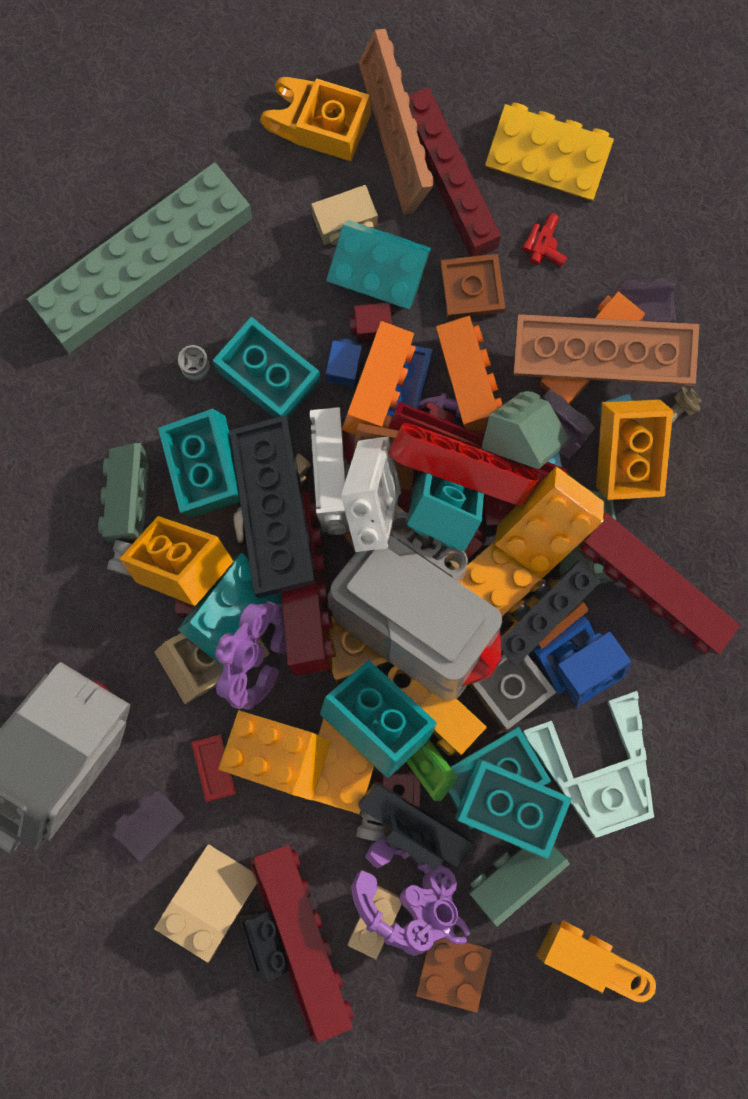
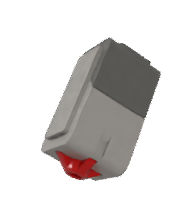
[328,512,502,701]
[0,662,131,854]

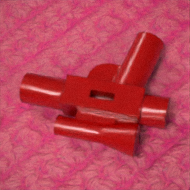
[521,213,567,267]

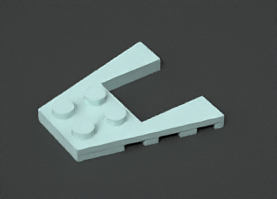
[522,691,654,839]

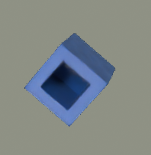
[326,339,362,387]

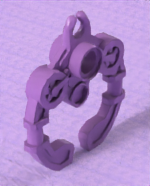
[215,601,287,710]
[351,838,470,956]

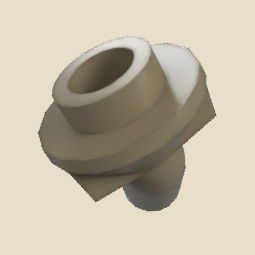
[671,387,702,423]

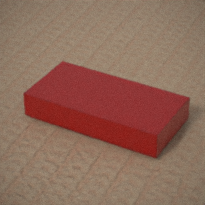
[191,734,237,802]

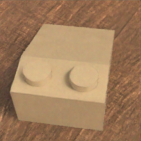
[154,633,269,704]
[154,844,257,962]

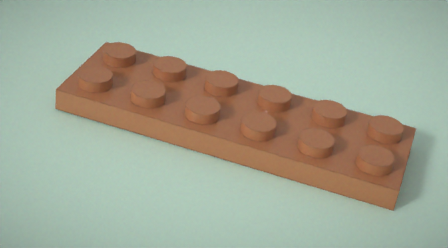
[358,29,433,215]
[514,314,699,386]

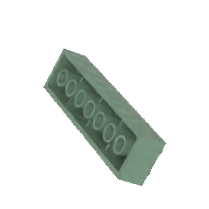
[27,162,253,354]

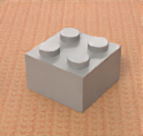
[469,654,556,731]

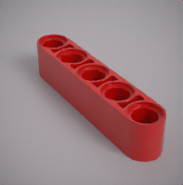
[388,423,539,506]

